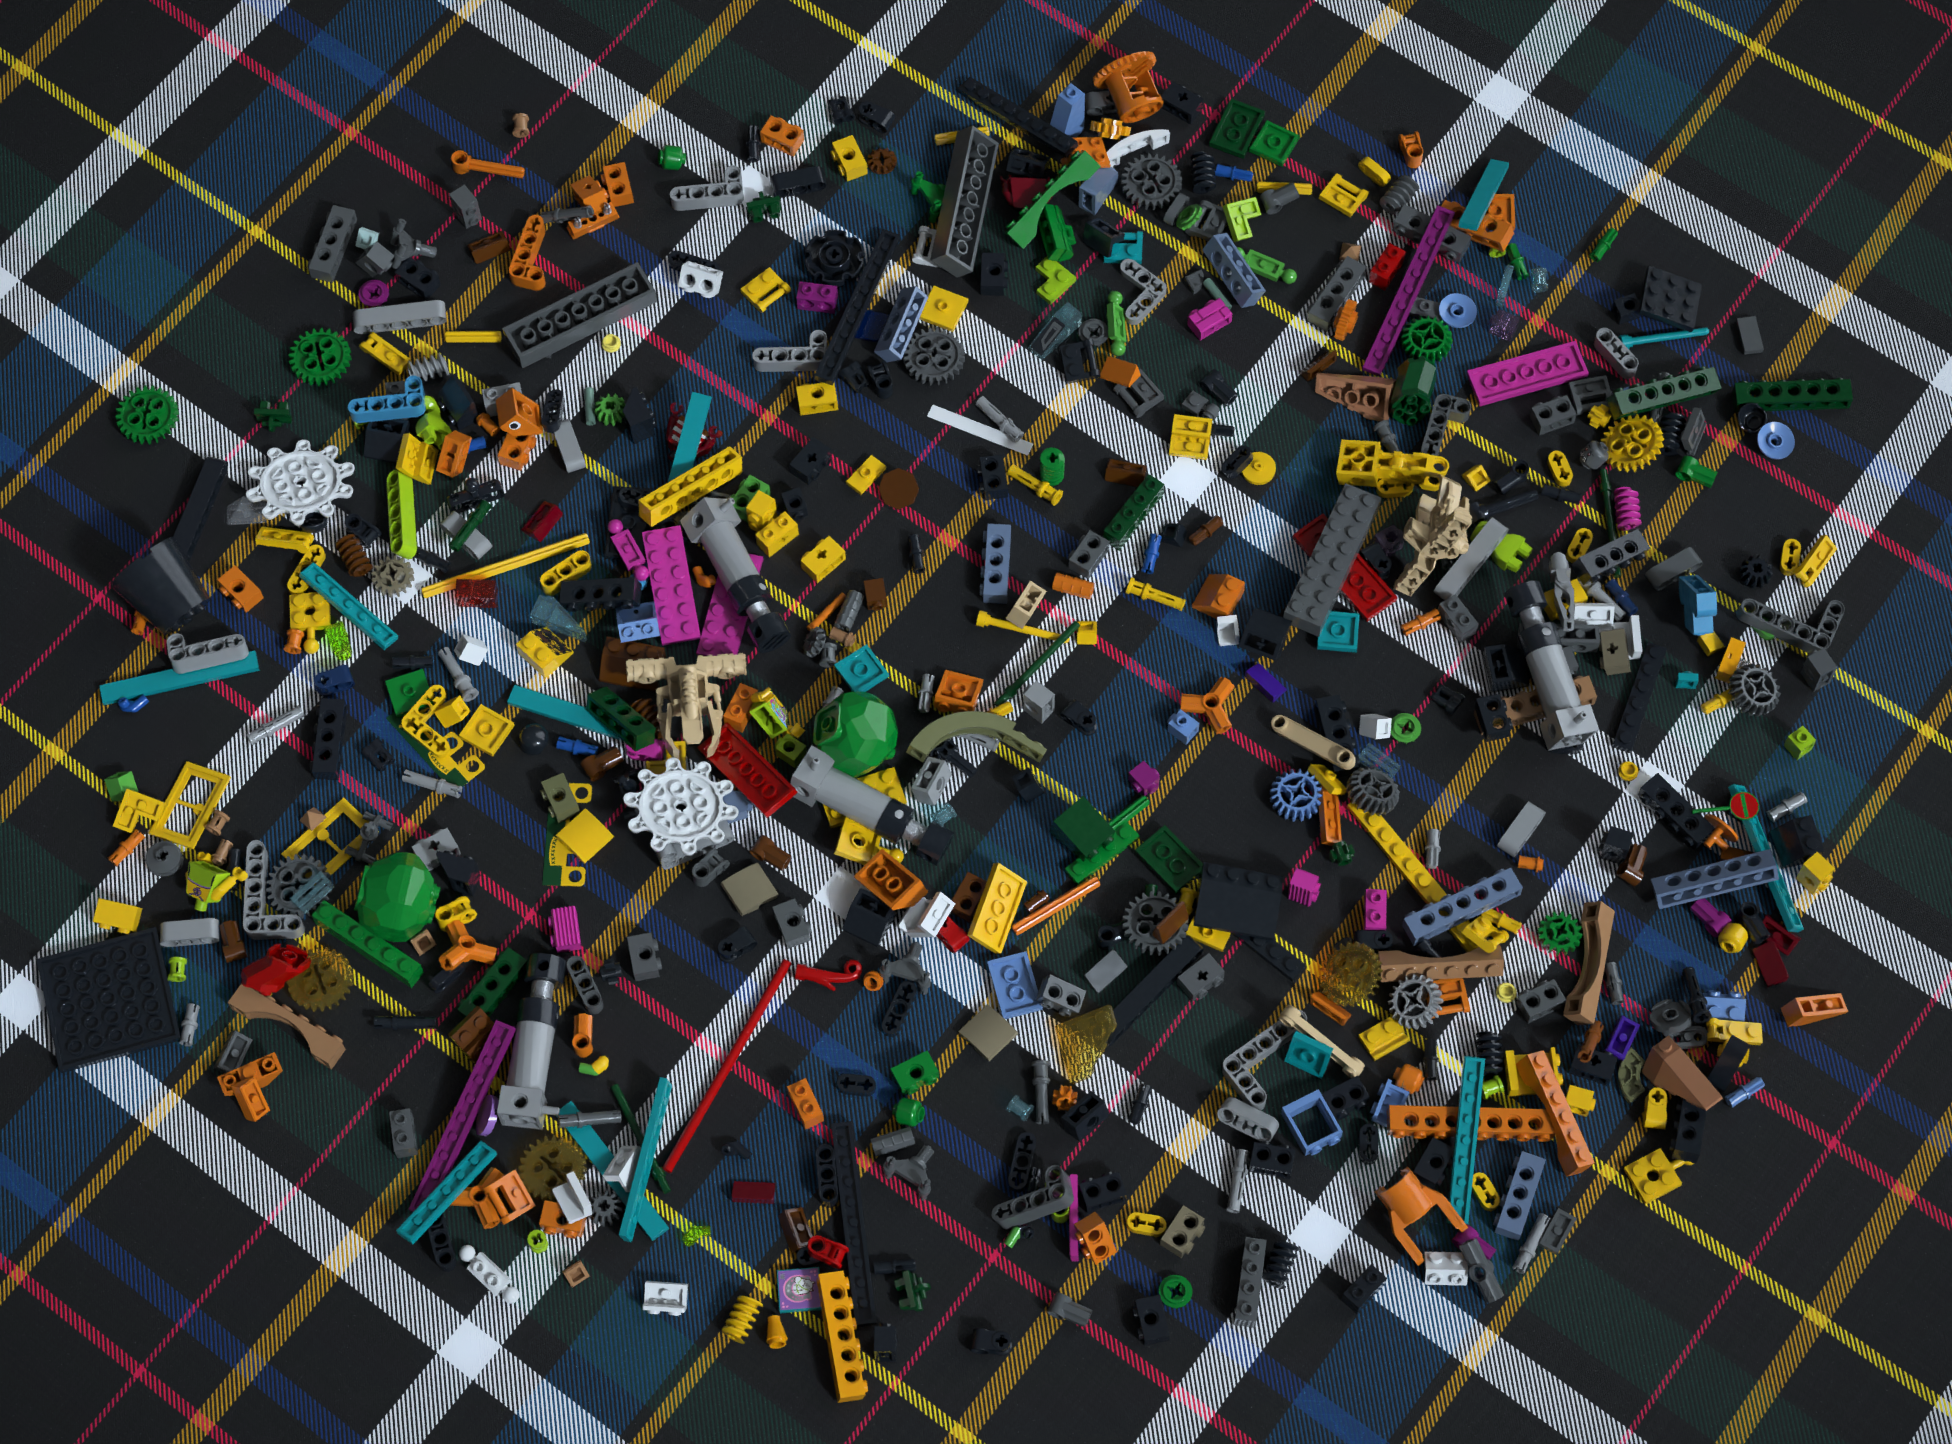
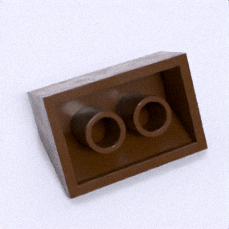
[599,637,666,693]

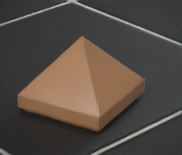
[1339,242,1361,261]
[299,807,326,831]
[410,928,437,956]
[562,1260,590,1288]

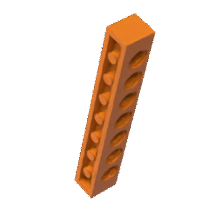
[1386,1105,1555,1142]

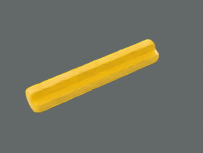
[935,126,990,145]
[1257,182,1312,195]
[445,331,502,342]

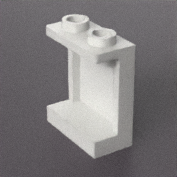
[897,892,955,938]

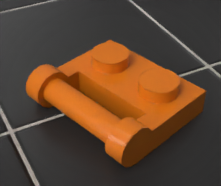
[1426,978,1470,1019]
[483,1170,536,1225]

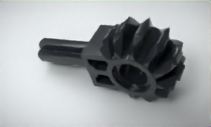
[928,738,977,778]

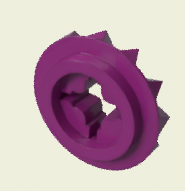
[359,280,389,308]

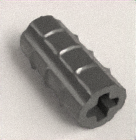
[834,590,864,632]
[870,1126,915,1157]

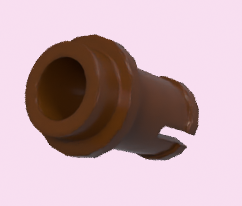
[1023,889,1050,914]

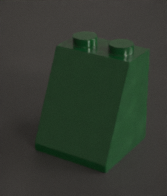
[1049,796,1116,862]

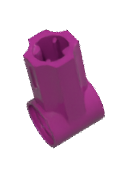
[1690,898,1732,938]
[1452,1224,1496,1260]

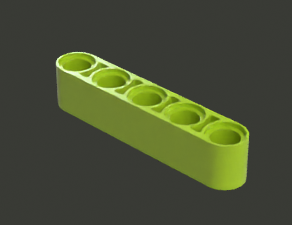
[386,470,417,560]

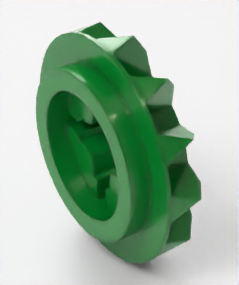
[1159,1275,1192,1309]

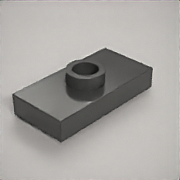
[1409,297,1442,322]

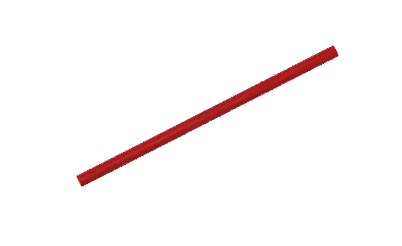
[662,959,792,1173]

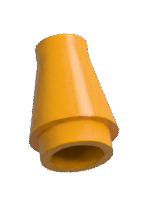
[767,1315,788,1349]

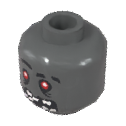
[1580,441,1609,469]

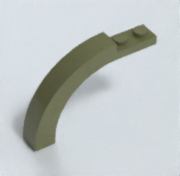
[906,711,1047,763]

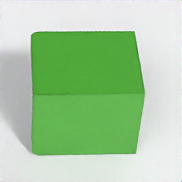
[104,771,138,802]

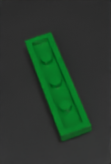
[1065,821,1140,886]

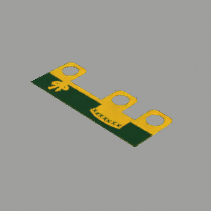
[386,708,485,791]
[542,783,592,886]

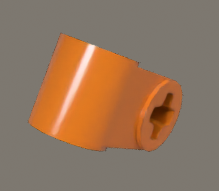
[1398,131,1423,168]

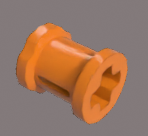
[284,629,304,654]

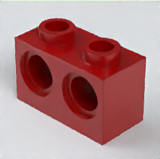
[1369,243,1406,291]

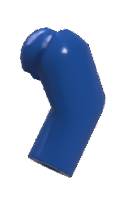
[118,695,149,713]

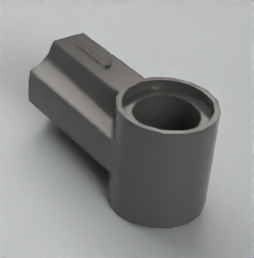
[1260,182,1300,215]
[1047,1292,1092,1328]

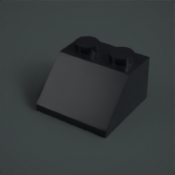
[438,374,478,431]
[1769,815,1824,869]

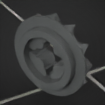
[1079,319,1109,347]
[802,626,825,658]

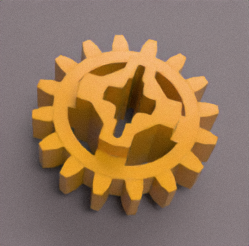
[1090,118,1131,140]

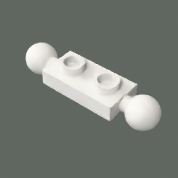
[459,1245,520,1304]

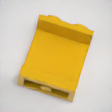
[1503,1047,1563,1097]

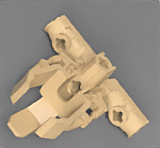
[1394,474,1472,597]
[626,653,747,759]

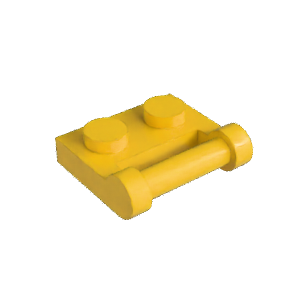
[1319,173,1369,217]
[741,267,791,313]
[1462,916,1509,953]

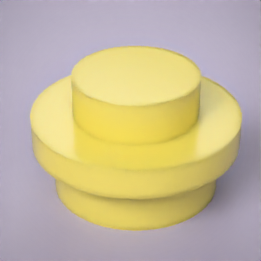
[602,334,621,353]
[1496,983,1517,1003]

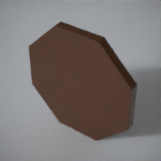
[878,468,919,510]

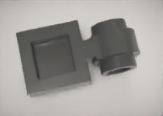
[1182,390,1220,421]

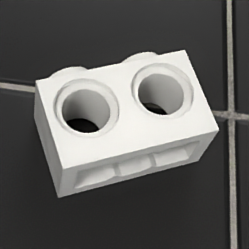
[678,261,723,298]

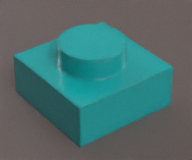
[1675,671,1698,689]

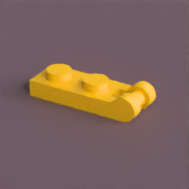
[359,332,412,376]
[255,527,314,553]
[1793,535,1837,588]
[1706,1018,1763,1045]

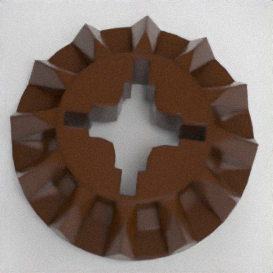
[867,147,897,174]

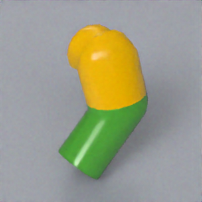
[579,1056,609,1076]

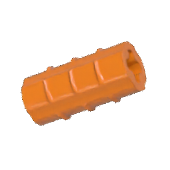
[1052,573,1095,600]

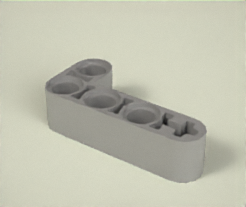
[670,165,744,211]
[752,330,828,372]
[166,633,249,674]
[655,820,735,870]

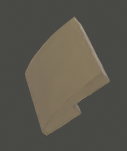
[721,863,778,916]
[958,1004,1018,1061]

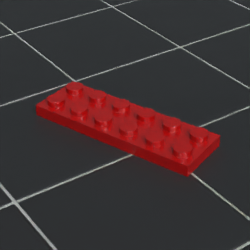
[1292,514,1398,622]
[697,722,798,818]

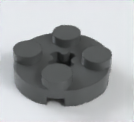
[1650,999,1692,1036]

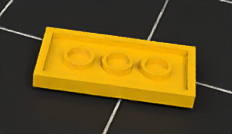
[822,767,907,828]
[967,863,1027,954]

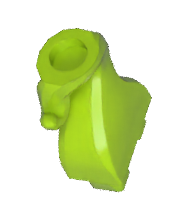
[412,396,452,450]
[1470,521,1533,573]

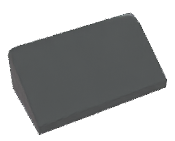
[1084,949,1127,994]
[213,1030,253,1073]

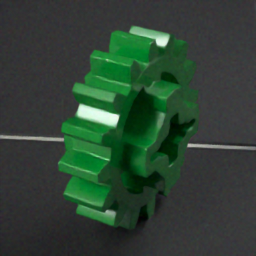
[1537,911,1583,956]

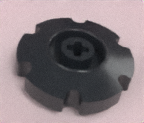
[804,230,865,287]

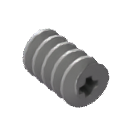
[407,353,450,381]

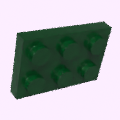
[1209,98,1265,159]
[1135,825,1203,895]

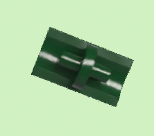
[746,191,781,223]
[254,401,292,432]
[894,1270,931,1312]

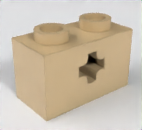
[1006,581,1047,629]

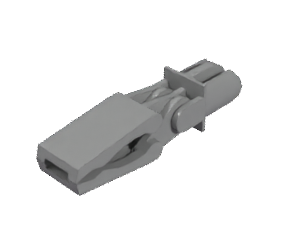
[1549,552,1574,632]

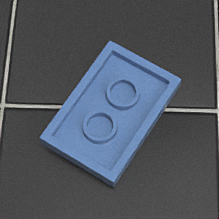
[987,951,1043,1019]

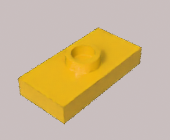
[846,455,886,495]
[1308,764,1347,795]
[1186,917,1231,952]

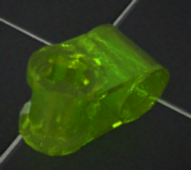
[324,621,353,661]

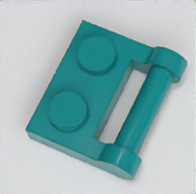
[1104,231,1143,264]

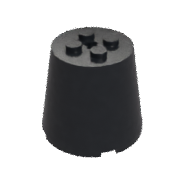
[111,537,210,635]

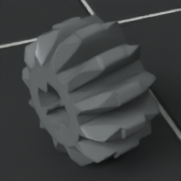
[589,1190,623,1227]

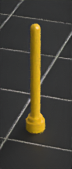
[976,610,1070,643]

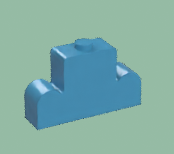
[1678,575,1717,636]

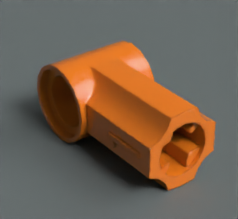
[572,1013,593,1058]

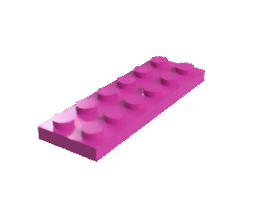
[1467,341,1589,407]
[642,525,701,646]
[696,554,763,657]

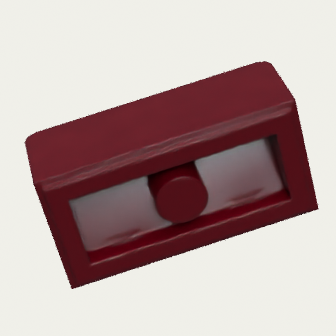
[521,501,563,542]
[1762,915,1801,956]
[1752,940,1789,987]
[732,1181,775,1204]

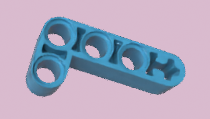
[348,376,426,423]

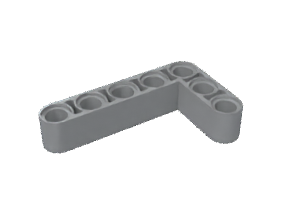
[243,840,305,940]
[1222,1010,1307,1111]

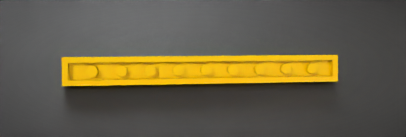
[1347,802,1479,952]

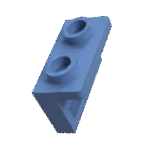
[1702,990,1746,1022]
[1370,1079,1410,1127]

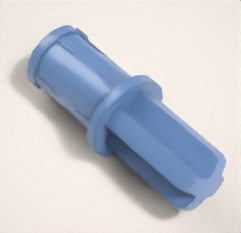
[1725,1077,1765,1108]

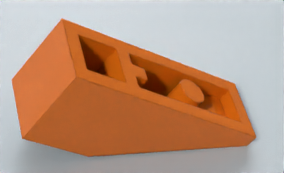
[1781,993,1848,1027]

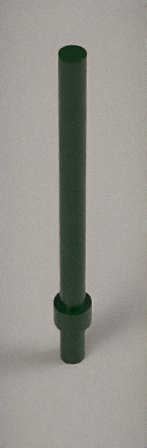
[1599,469,1622,578]
[994,621,1080,707]
[611,1084,671,1194]

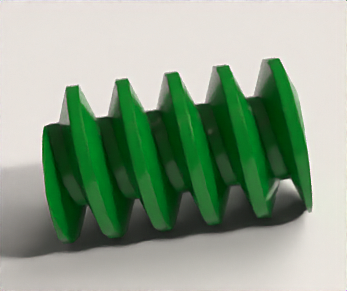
[1040,447,1065,486]

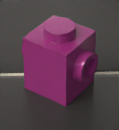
[1128,761,1160,796]

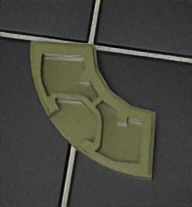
[1618,1047,1645,1105]

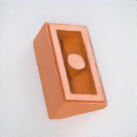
[1100,356,1141,387]
[1310,992,1351,1026]
[231,1076,270,1122]

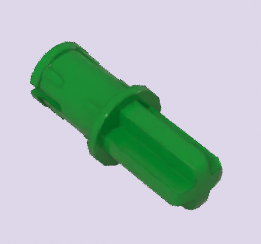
[1589,228,1618,262]
[1506,243,1529,280]

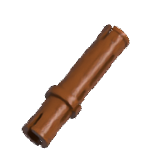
[1578,1020,1604,1063]

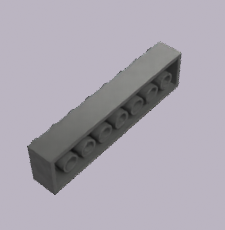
[930,125,999,277]
[502,262,657,368]
[1284,483,1381,637]

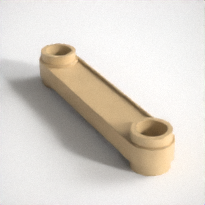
[1271,715,1356,770]
[1279,1005,1365,1078]

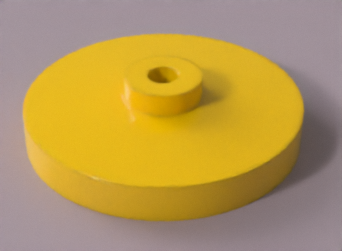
[1241,452,1276,485]

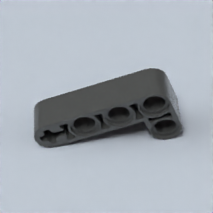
[1421,394,1471,465]
[992,1165,1074,1229]

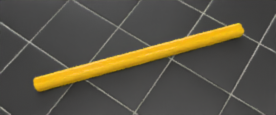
[421,533,590,598]

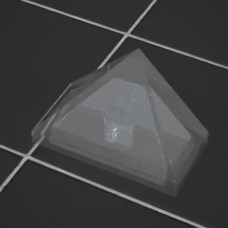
[227,496,267,525]

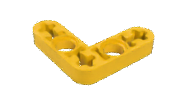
[401,685,451,758]

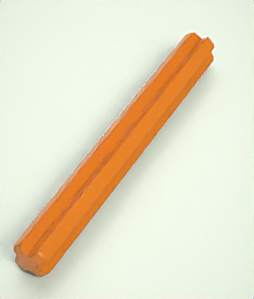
[1012,876,1100,935]

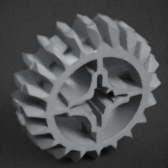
[1388,974,1444,1030]

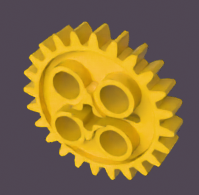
[1601,414,1664,472]

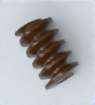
[335,534,373,577]
[631,698,662,740]

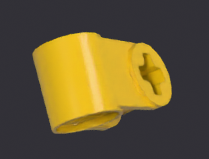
[435,896,477,932]
[1643,1087,1667,1129]

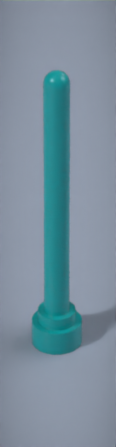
[1618,327,1709,349]

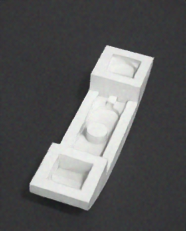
[1107,129,1170,168]

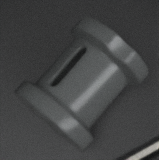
[819,643,837,668]

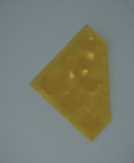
[1054,1005,1117,1084]

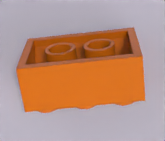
[854,849,928,910]

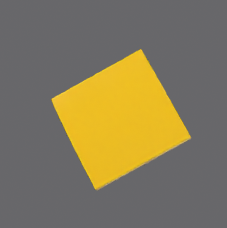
[1169,414,1212,460]
[396,433,438,485]
[556,808,614,864]

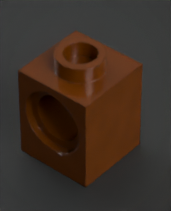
[864,578,887,611]

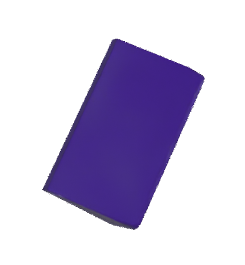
[1245,663,1287,703]
[1603,1015,1640,1061]

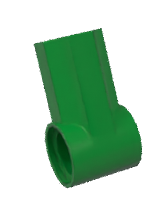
[1675,456,1718,488]

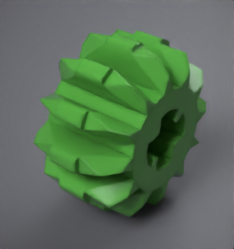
[595,393,626,426]

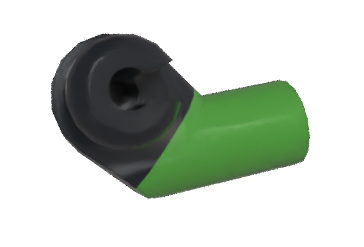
[1003,1225,1034,1248]

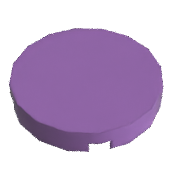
[476,1095,499,1136]

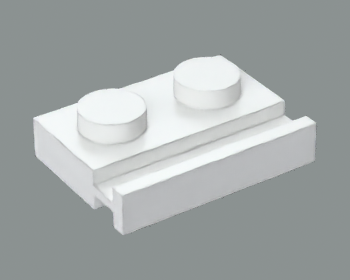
[1574,603,1615,633]

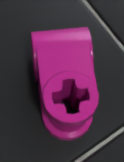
[626,739,665,762]

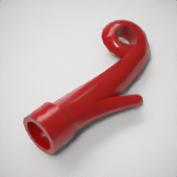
[795,960,862,991]

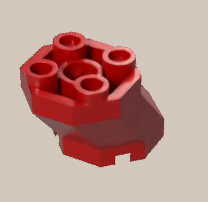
[241,944,311,996]

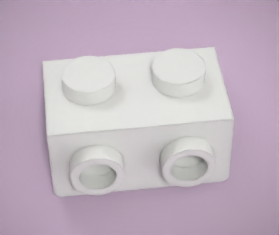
[1424,1252,1468,1285]
[642,1281,688,1316]

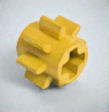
[1587,404,1611,429]

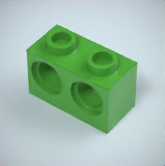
[731,475,770,523]

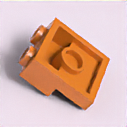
[934,670,984,713]

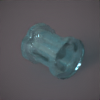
[1531,268,1548,293]
[930,802,957,826]
[1007,1095,1034,1121]

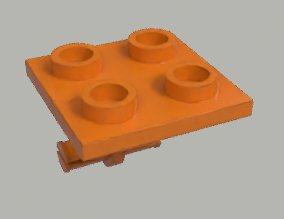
[1061,137,1111,168]

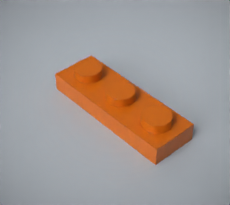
[1318,785,1342,846]

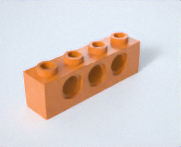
[1441,200,1514,252]

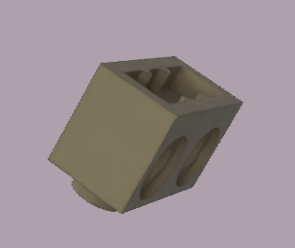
[1160,1205,1205,1258]

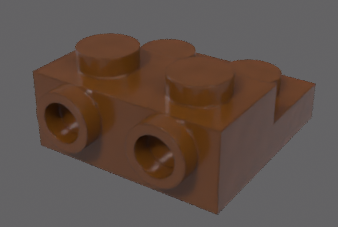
[448,1006,494,1064]

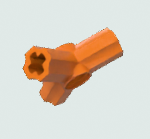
[1181,677,1235,734]
[439,920,497,971]
[450,1167,504,1229]

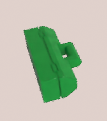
[1038,204,1076,262]

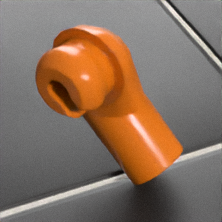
[692,566,716,588]

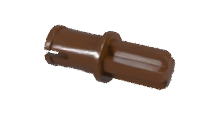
[1189,515,1224,546]

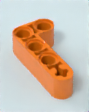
[509,215,546,291]

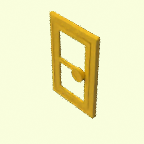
[148,761,231,850]
[281,798,379,886]

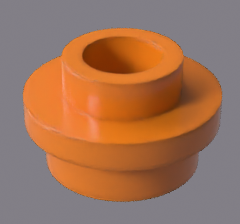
[863,971,884,991]

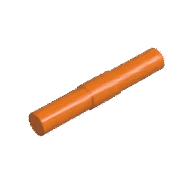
[807,593,846,631]

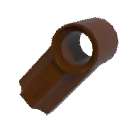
[581,745,624,781]
[749,835,792,871]
[1616,843,1647,886]
[219,920,247,963]

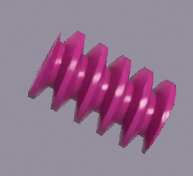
[1613,487,1642,531]

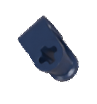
[314,665,355,697]

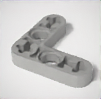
[1120,259,1167,325]

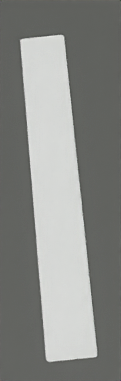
[927,405,1033,455]

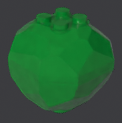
[813,692,898,778]
[354,852,440,942]

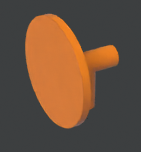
[1703,814,1738,851]

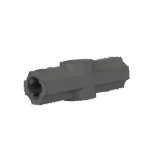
[1459,1238,1504,1303]

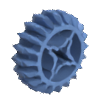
[1270,769,1322,822]

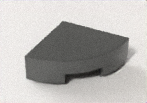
[1185,269,1204,295]

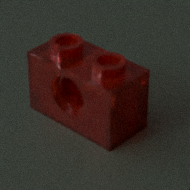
[455,579,498,608]

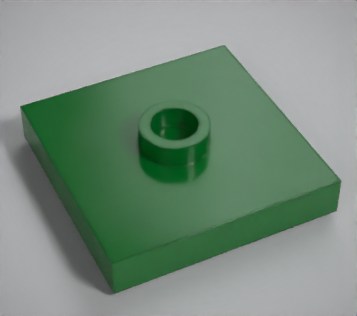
[1249,120,1300,167]
[385,669,435,718]

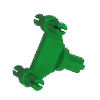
[910,171,946,223]

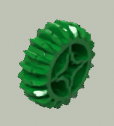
[1401,315,1453,363]

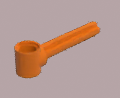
[451,150,525,178]

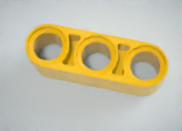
[540,550,592,596]

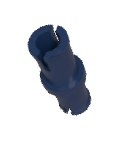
[1605,579,1638,616]

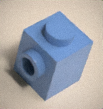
[1167,709,1199,745]

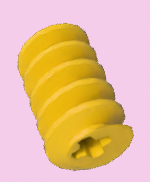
[722,1296,763,1344]

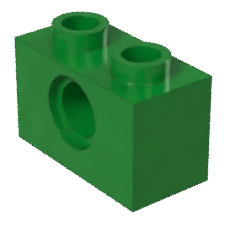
[891,1050,939,1096]

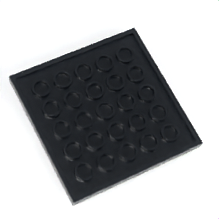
[36,927,181,1073]

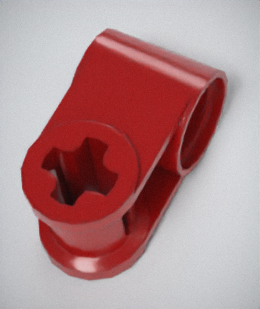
[936,916,970,954]
[808,1235,849,1269]

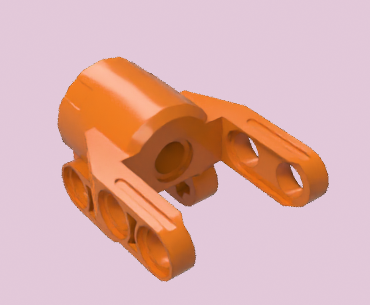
[1375,1166,1468,1266]

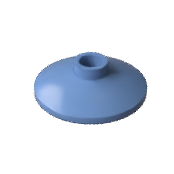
[1439,293,1477,328]
[1757,422,1795,459]

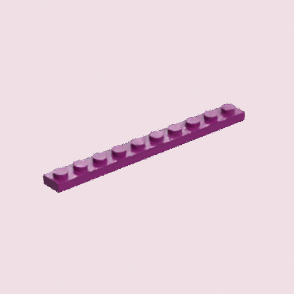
[1363,205,1455,377]
[409,1020,516,1212]

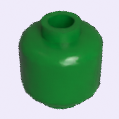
[658,145,686,170]
[892,1098,925,1127]

